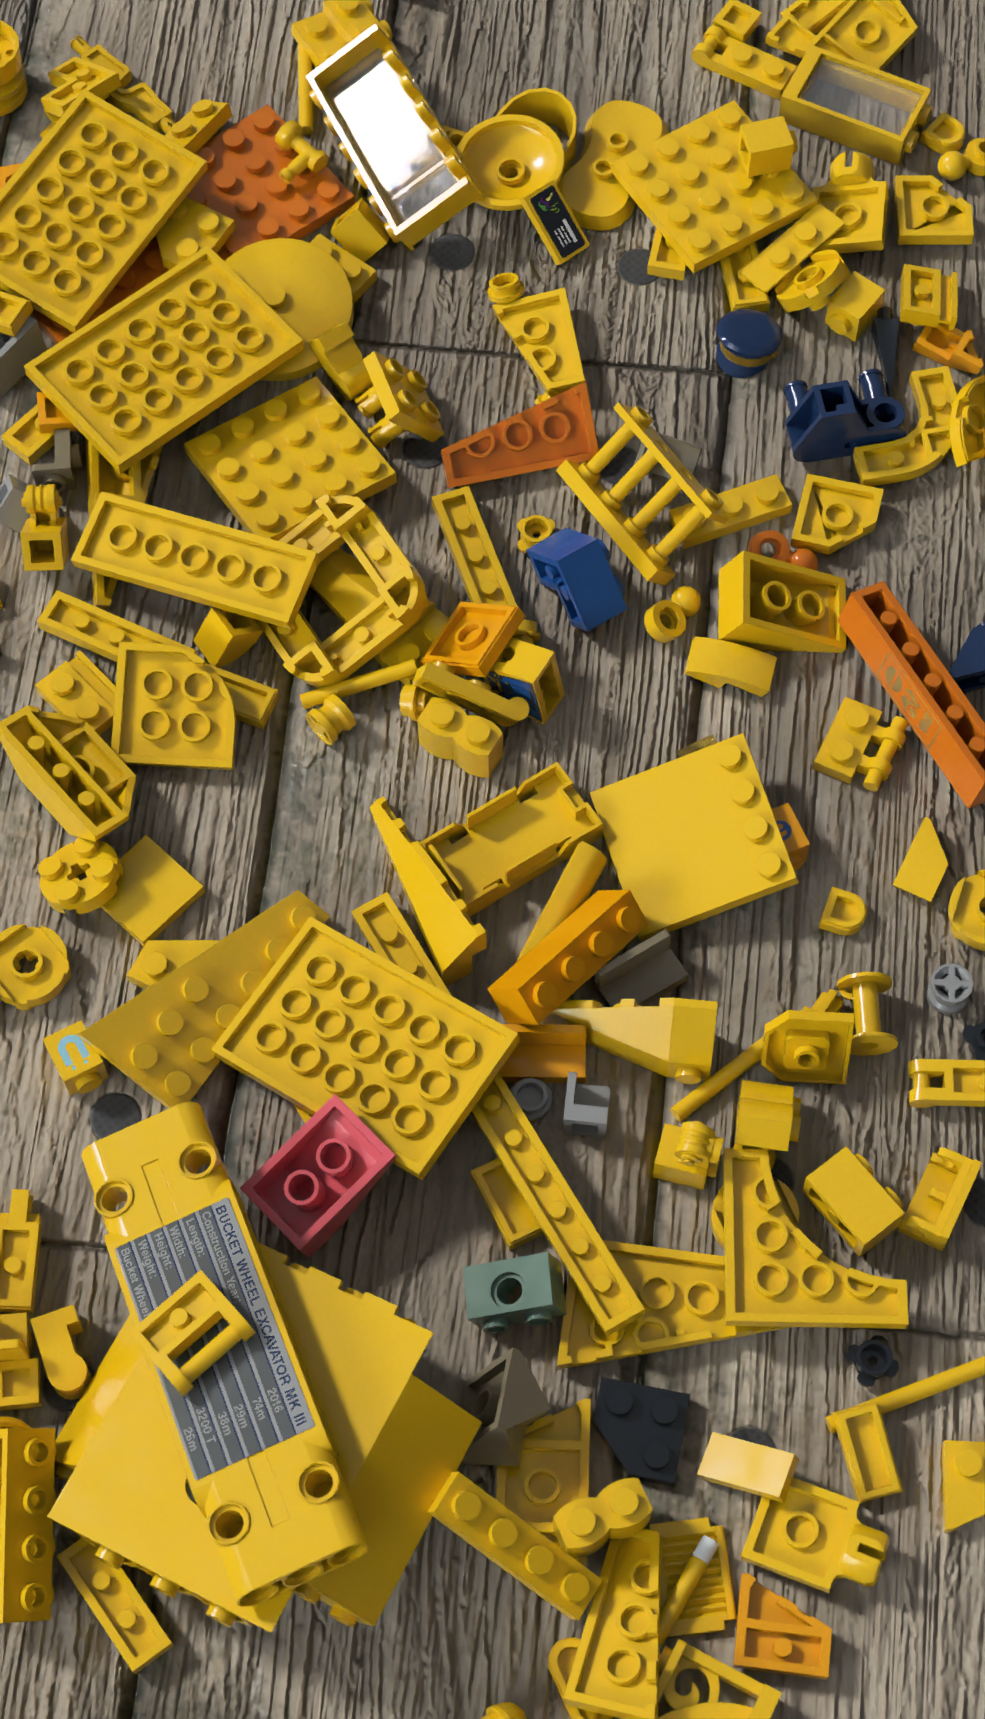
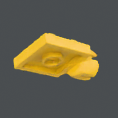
[811,151,889,255]
[741,1477,889,1593]

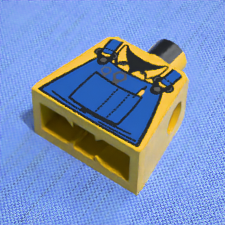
[483,638,565,725]

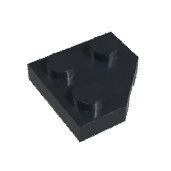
[593,1377,690,1487]

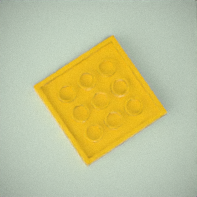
[589,733,799,942]

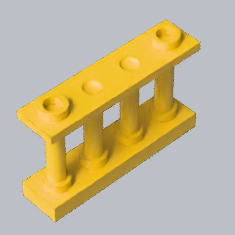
[556,402,730,586]

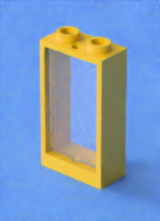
[779,44,933,166]

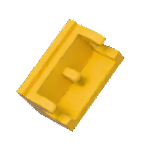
[898,1147,982,1251]

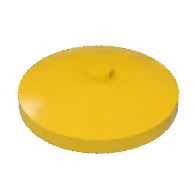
[224,238,354,381]

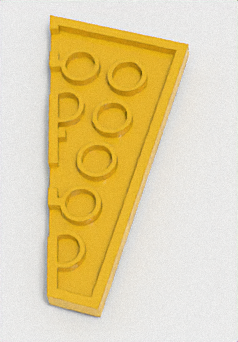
[76,890,330,1109]
[556,1240,791,1370]

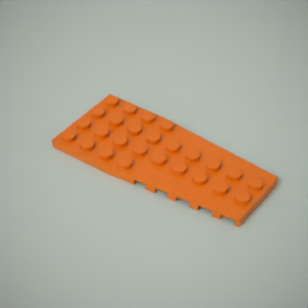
[30,104,355,345]

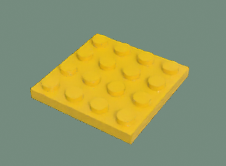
[611,100,818,274]
[184,376,397,541]

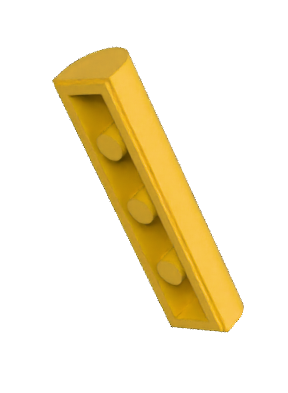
[516,841,607,963]

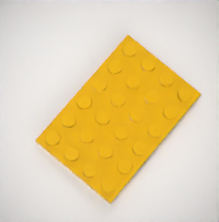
[0,89,208,333]
[24,245,304,474]
[211,916,521,1180]

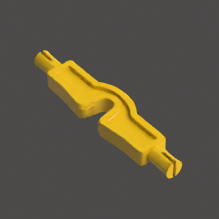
[70,35,175,134]

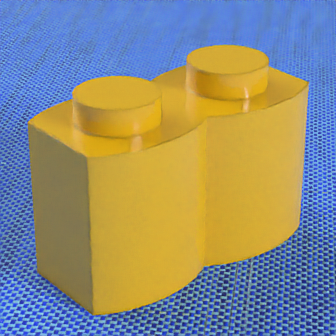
[417,697,503,778]
[735,1080,801,1152]
[553,1478,653,1559]

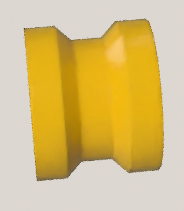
[305,694,356,746]

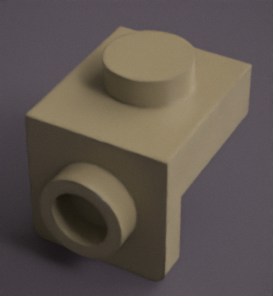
[32,429,83,492]

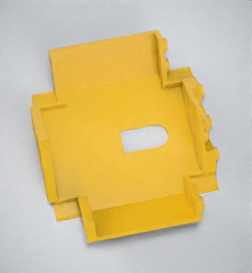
[47,1243,482,1633]

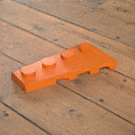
[440,382,599,488]

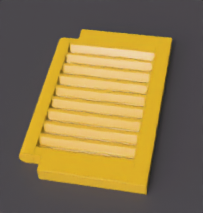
[649,1517,737,1638]

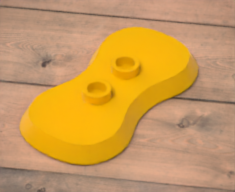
[557,100,669,231]

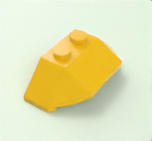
[0,705,136,841]

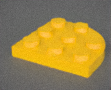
[111,641,237,770]

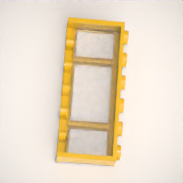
[306,23,485,251]

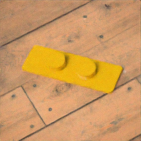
[741,203,844,293]

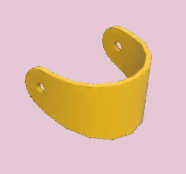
[496,88,577,175]

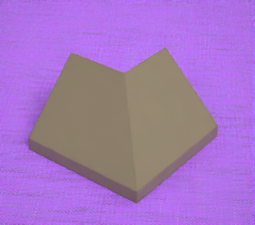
[460,1347,551,1466]

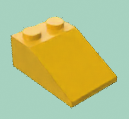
[718,550,846,653]

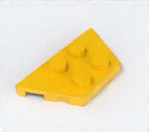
[496,1399,591,1567]

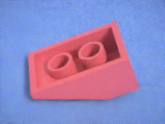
[240,1094,397,1258]

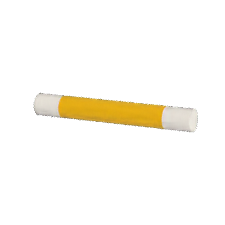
[660,1535,719,1649]

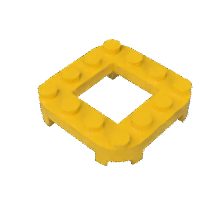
[255,494,429,688]

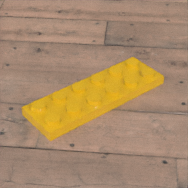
[71,491,320,629]

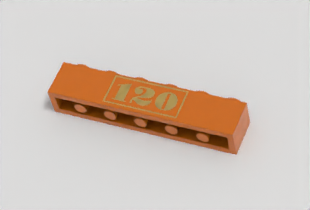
[837,581,985,809]

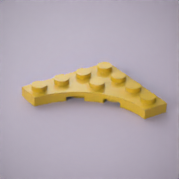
[723,1148,909,1329]

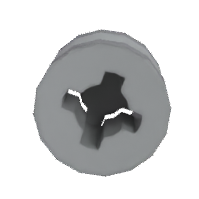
[926,963,973,1015]

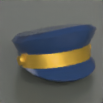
[716,309,783,378]

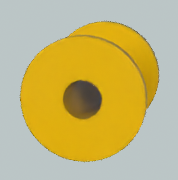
[836,972,898,1056]

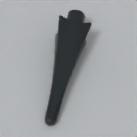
[871,307,900,399]

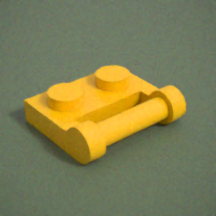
[129,1270,256,1397]

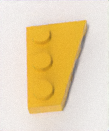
[492,287,586,393]

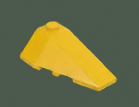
[543,998,718,1084]

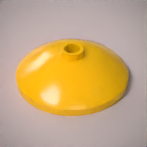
[456,114,565,211]

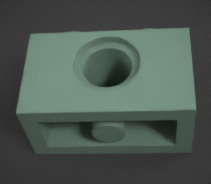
[463,1252,566,1333]

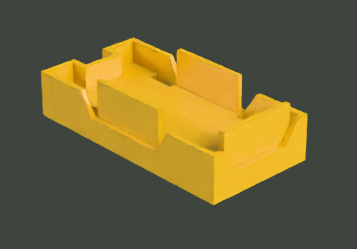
[419,762,603,917]

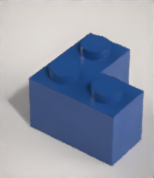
[526,528,628,632]

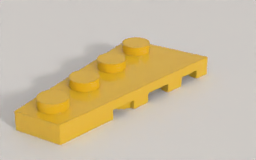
[563,1529,662,1719]

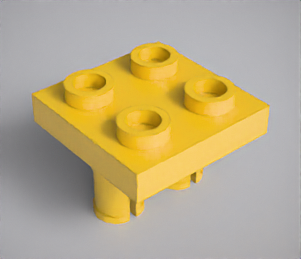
[355,351,444,449]

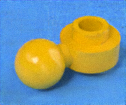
[938,138,985,181]
[644,586,701,643]

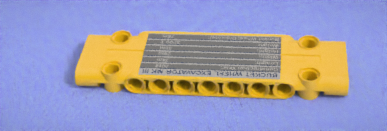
[81,1102,369,1607]

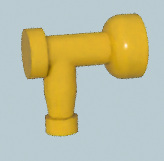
[275,120,329,184]

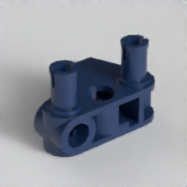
[783,369,907,462]

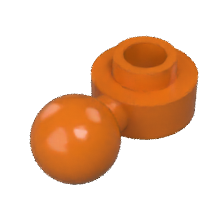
[748,530,818,571]

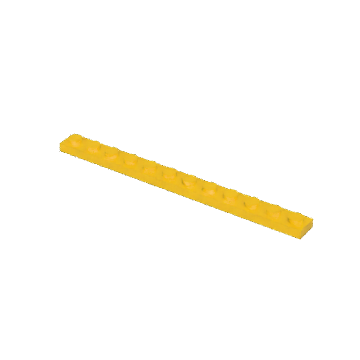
[351,892,646,1336]

